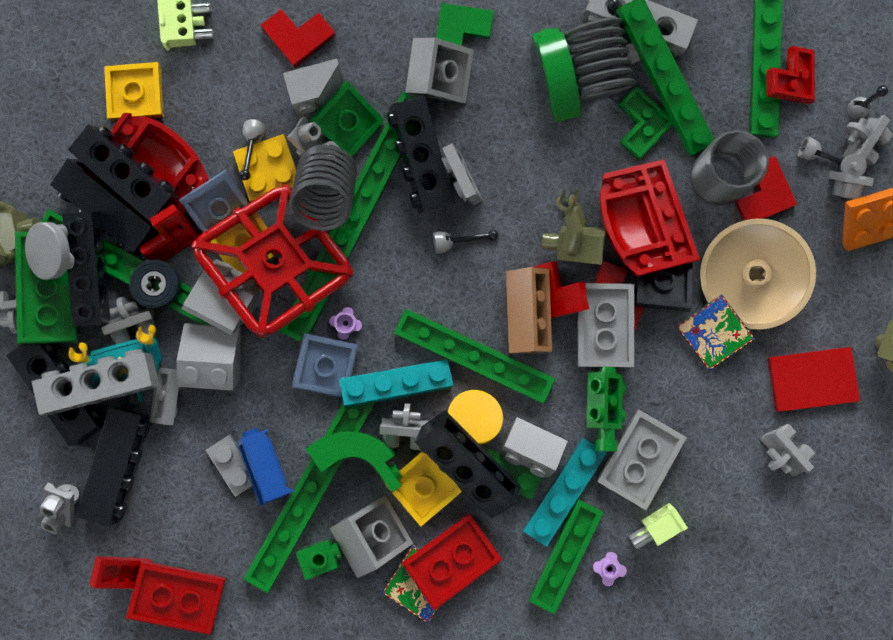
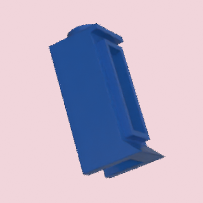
[237,428,294,506]

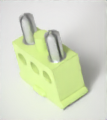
[157,0,214,50]
[629,503,687,549]

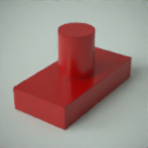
[89,556,153,589]

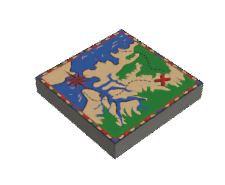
[676,294,756,371]
[382,544,438,624]

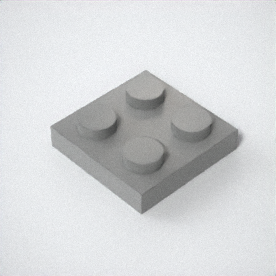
[442,144,483,205]

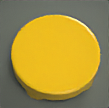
[448,390,503,445]

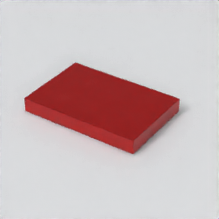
[767,347,860,412]
[401,513,502,611]
[126,560,225,635]

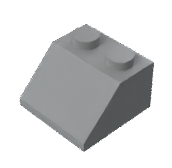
[405,38,474,104]
[283,59,344,121]
[182,259,262,335]
[177,323,241,390]
[330,495,413,578]

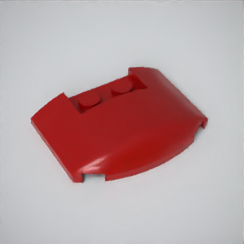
[103,113,209,215]
[599,159,700,277]

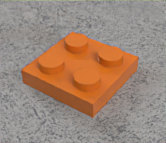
[842,188,893,251]

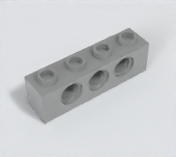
[583,0,698,58]
[32,349,160,415]

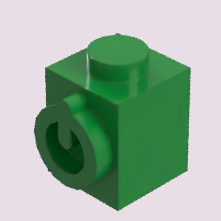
[296,538,343,580]

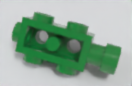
[586,367,626,452]

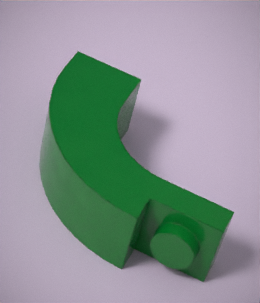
[532,28,581,122]
[306,431,403,492]

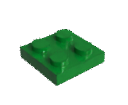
[309,81,385,157]

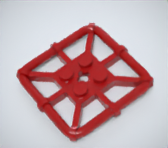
[191,184,354,338]

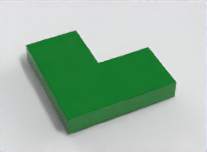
[436,3,494,46]
[618,86,673,161]

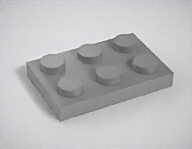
[577,283,634,367]
[596,409,687,510]

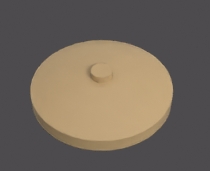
[700,219,816,329]

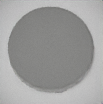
[25,222,75,280]

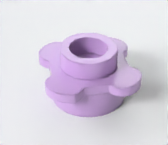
[329,307,362,340]
[593,552,627,586]

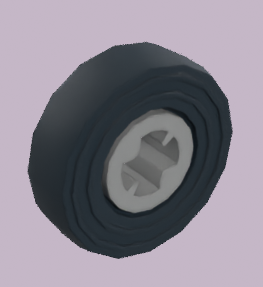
[130,260,181,309]

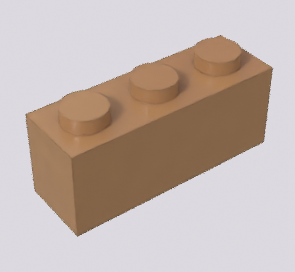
[506,267,552,354]

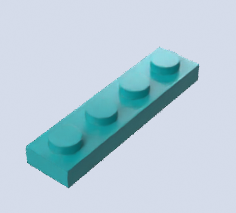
[339,359,454,408]
[523,438,607,547]

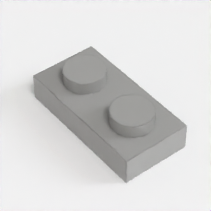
[149,368,181,425]
[206,435,252,497]

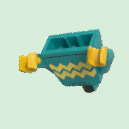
[68,325,162,406]

